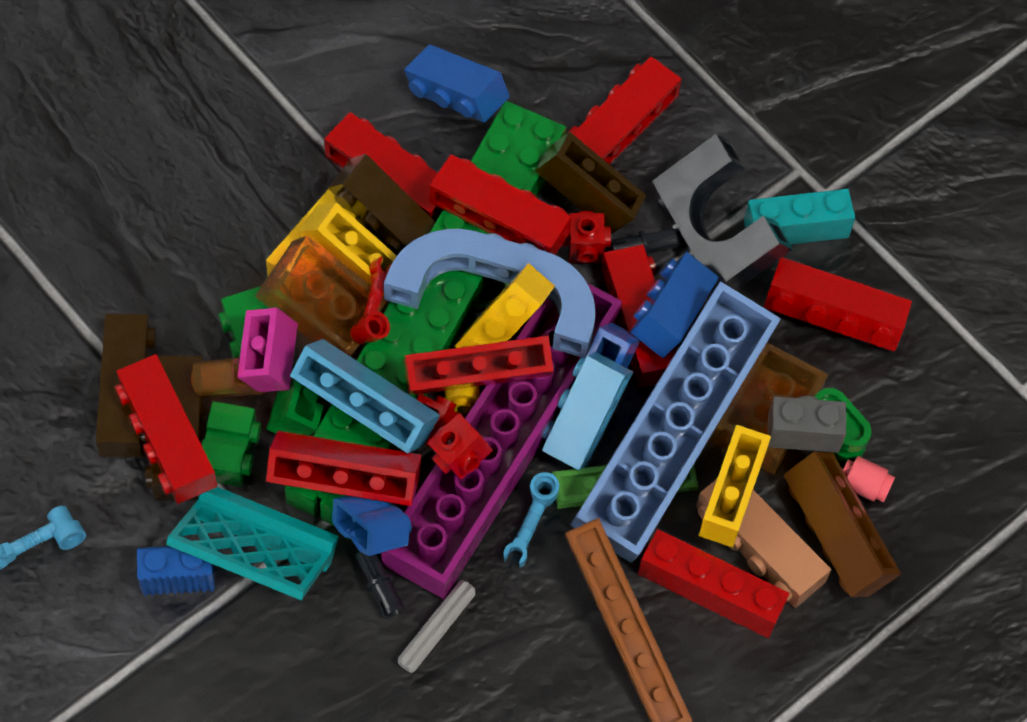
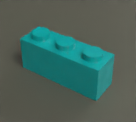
[744,189,855,245]

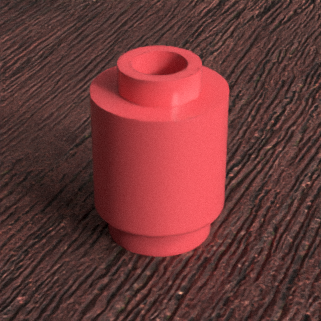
[843,456,895,503]

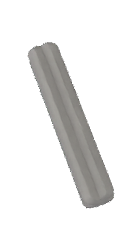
[398,580,475,673]

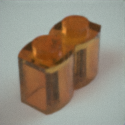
[191,358,265,397]

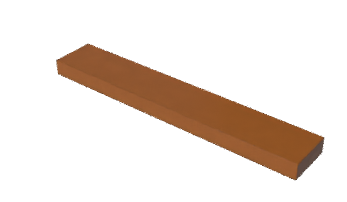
[564,518,693,722]

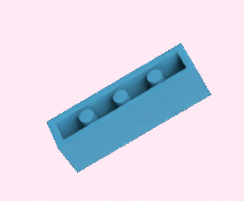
[290,339,440,453]

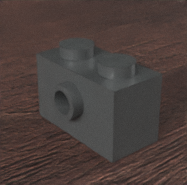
[768,396,846,453]

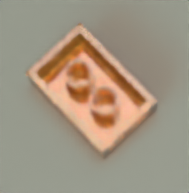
[255,235,387,356]
[712,343,828,475]

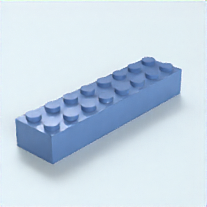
[570,281,781,563]

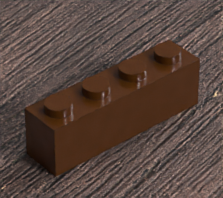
[784,451,901,597]

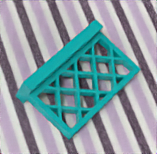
[166,487,339,600]

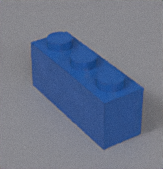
[404,44,510,123]
[630,252,719,358]

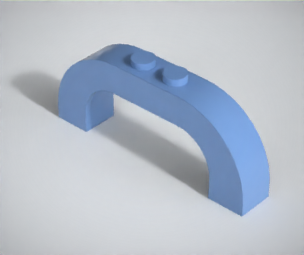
[384,229,595,358]

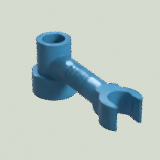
[504,472,559,568]
[0,506,86,570]

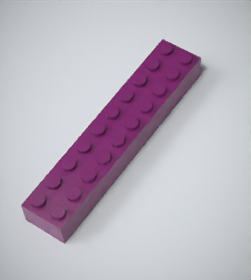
[381,283,622,599]

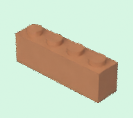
[696,479,831,608]

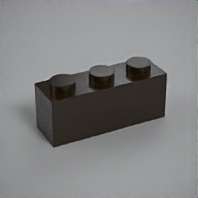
[535,132,646,234]
[328,154,436,256]

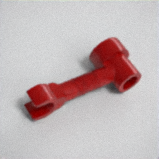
[350,256,391,344]

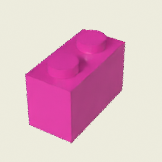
[237,308,298,392]

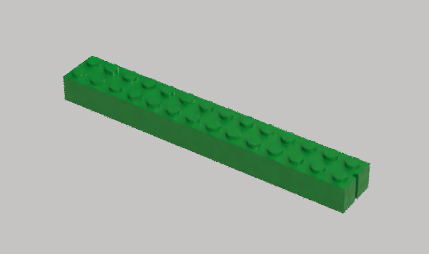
[285,101,566,526]

